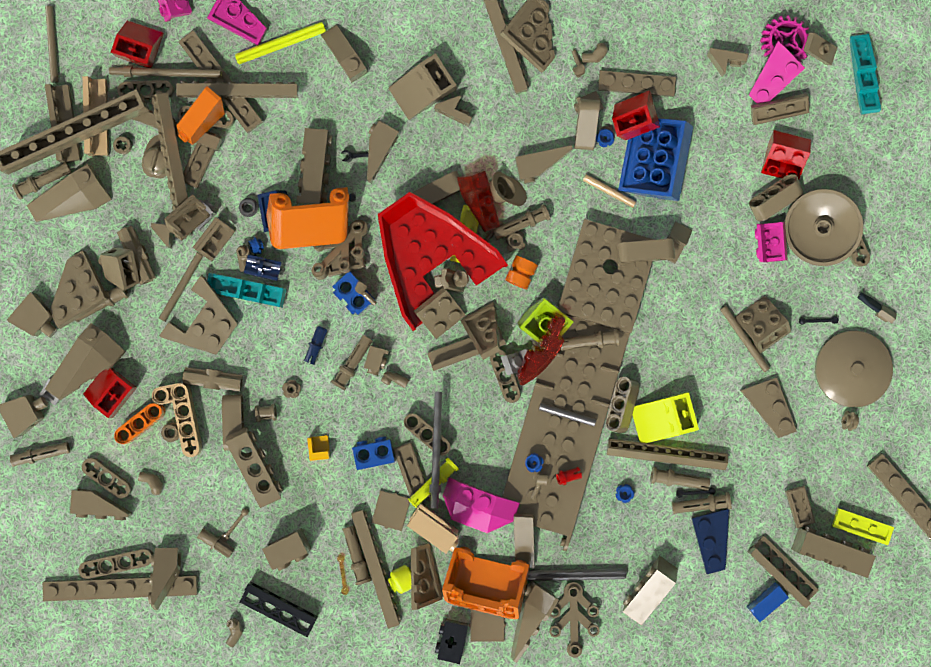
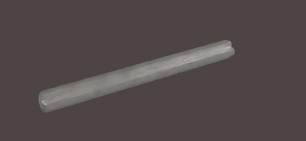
[527,568,627,581]

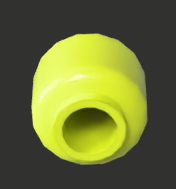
[388,565,411,594]

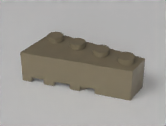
[791,526,876,578]

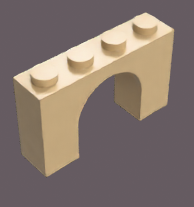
[407,503,459,554]

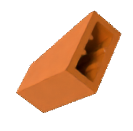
[177,86,225,146]

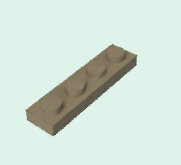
[598,70,676,97]

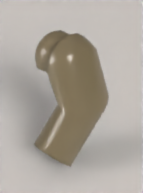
[582,43,608,63]
[236,245,250,272]
[381,371,410,388]

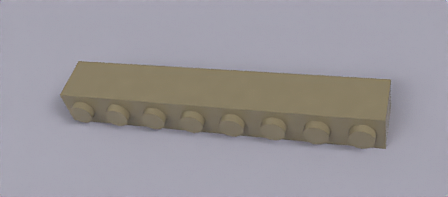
[0,89,149,175]

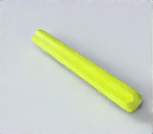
[235,22,326,64]

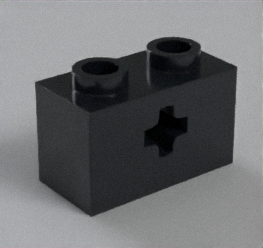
[434,618,468,664]

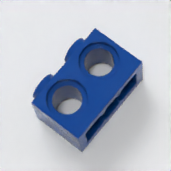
[332,271,376,315]
[352,436,395,470]

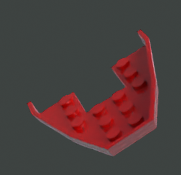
[378,192,508,331]

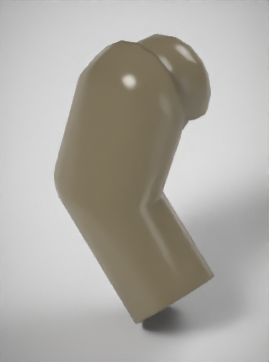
[138,472,163,495]
[226,618,243,648]

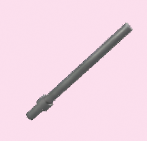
[429,391,442,508]

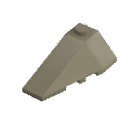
[27,164,112,222]
[45,323,125,400]
[511,581,559,663]

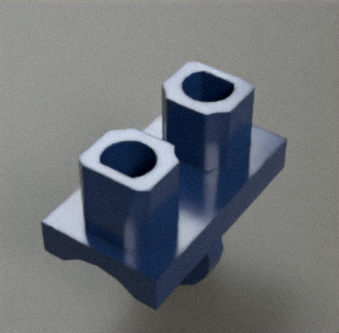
[244,254,282,281]

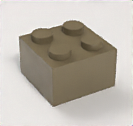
[262,528,311,571]

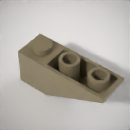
[70,489,132,520]
[148,548,181,610]

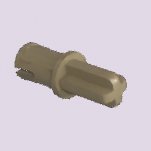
[197,528,234,558]

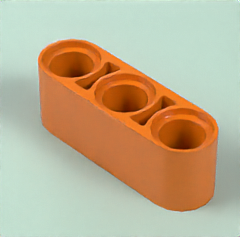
[114,403,165,444]

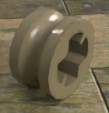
[113,137,132,155]

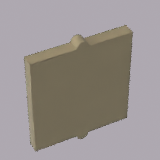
[371,490,410,531]
[469,609,506,642]

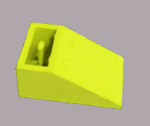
[632,392,699,443]

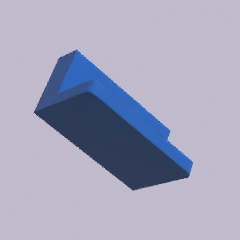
[747,582,789,622]

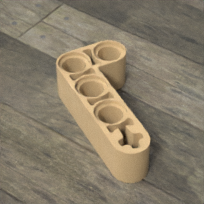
[152,383,202,457]

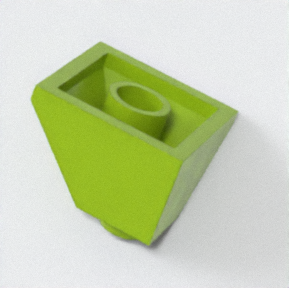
[517,298,574,351]

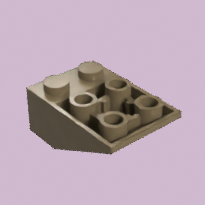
[388,53,457,120]

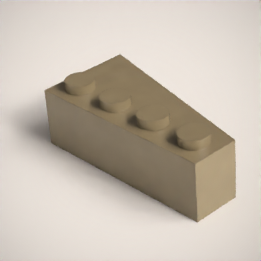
[296,128,332,205]

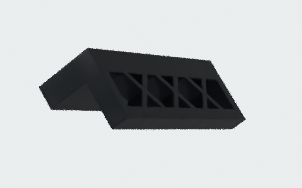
[239,581,318,637]

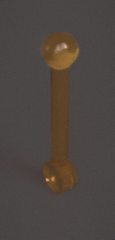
[337,555,349,595]

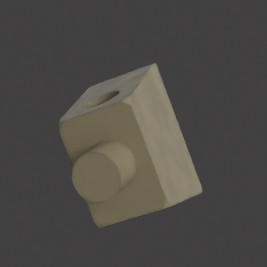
[98,247,140,291]
[7,292,57,338]
[0,395,48,438]

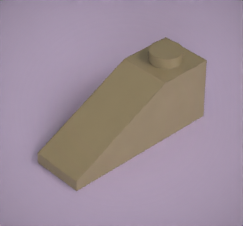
[321,25,368,83]
[367,121,400,184]
[515,145,573,184]

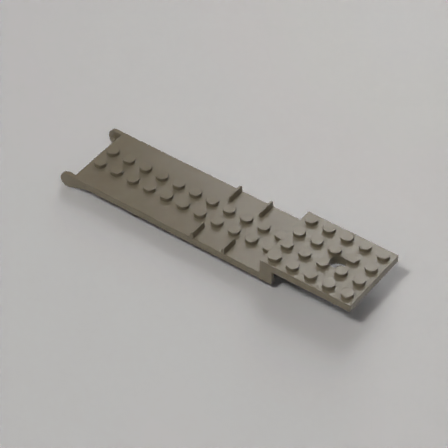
[496,219,654,551]

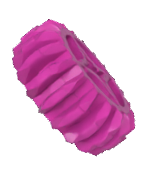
[760,15,809,63]

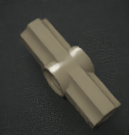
[117,226,156,285]
[182,367,243,391]

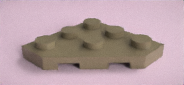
[500,0,555,73]
[50,250,108,329]

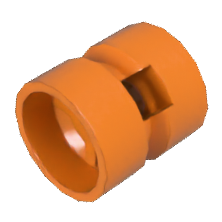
[505,255,538,290]

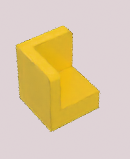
[307,435,331,461]

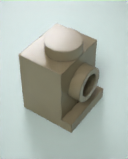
[364,346,389,376]

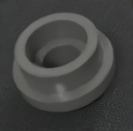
[239,198,258,217]

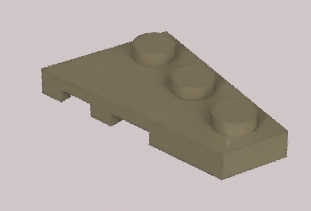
[460,302,500,360]
[740,377,797,438]
[411,543,443,610]

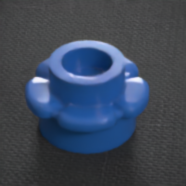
[596,128,614,147]
[248,237,264,255]
[525,453,544,472]
[615,484,634,503]

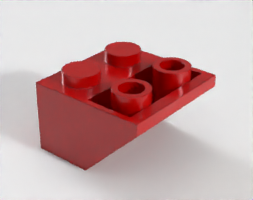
[111,20,164,68]
[612,91,660,140]
[761,130,811,180]
[83,368,137,418]

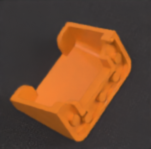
[266,187,349,249]
[442,547,530,619]

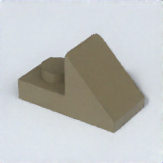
[707,48,748,77]
[434,95,472,127]
[666,221,692,264]
[151,223,192,249]

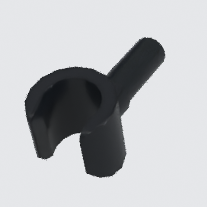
[341,150,368,163]

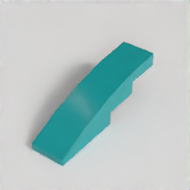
[849,34,881,115]
[207,273,287,308]

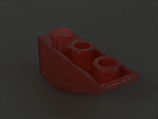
[457,171,500,232]

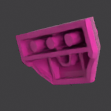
[443,477,520,533]

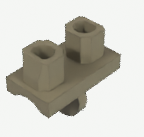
[434,268,469,293]

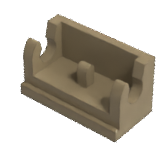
[164,194,210,241]
[192,217,235,261]

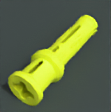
[407,457,459,508]

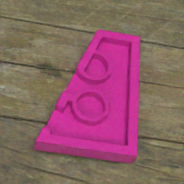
[207,0,267,46]
[749,40,805,104]

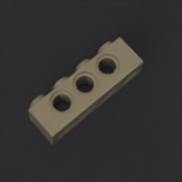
[225,427,283,508]

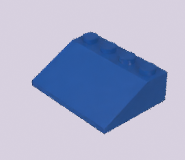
[618,118,694,201]

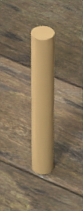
[583,174,636,208]

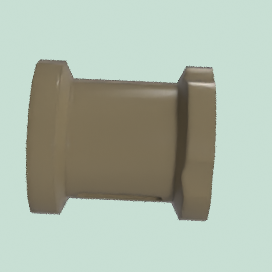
[255,403,277,422]

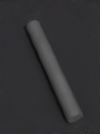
[539,403,596,426]

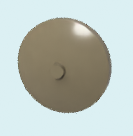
[785,189,864,266]
[815,331,893,407]

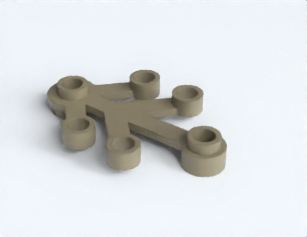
[311,220,368,280]
[549,582,600,658]

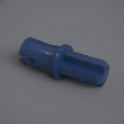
[303,326,327,365]

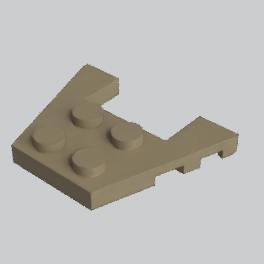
[159,275,239,355]

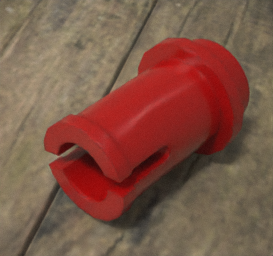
[556,467,582,485]

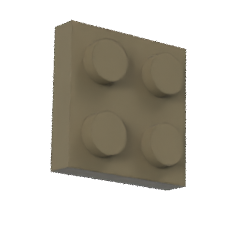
[414,287,466,339]

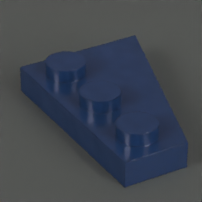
[691,508,729,574]

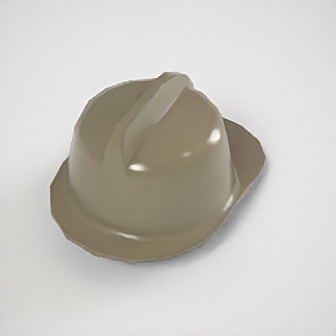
[142,135,166,179]
[485,171,527,206]

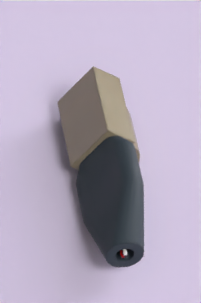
[857,292,897,324]

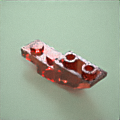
[516,313,565,386]

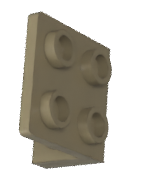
[735,296,791,354]

